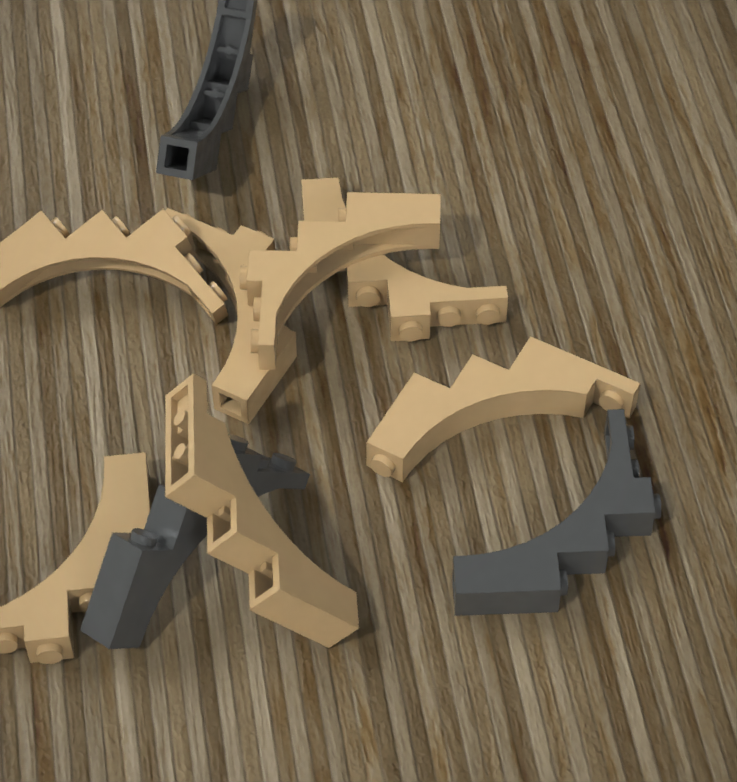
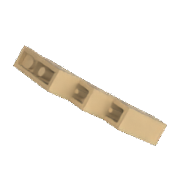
[366,336,640,482]
[165,373,359,648]

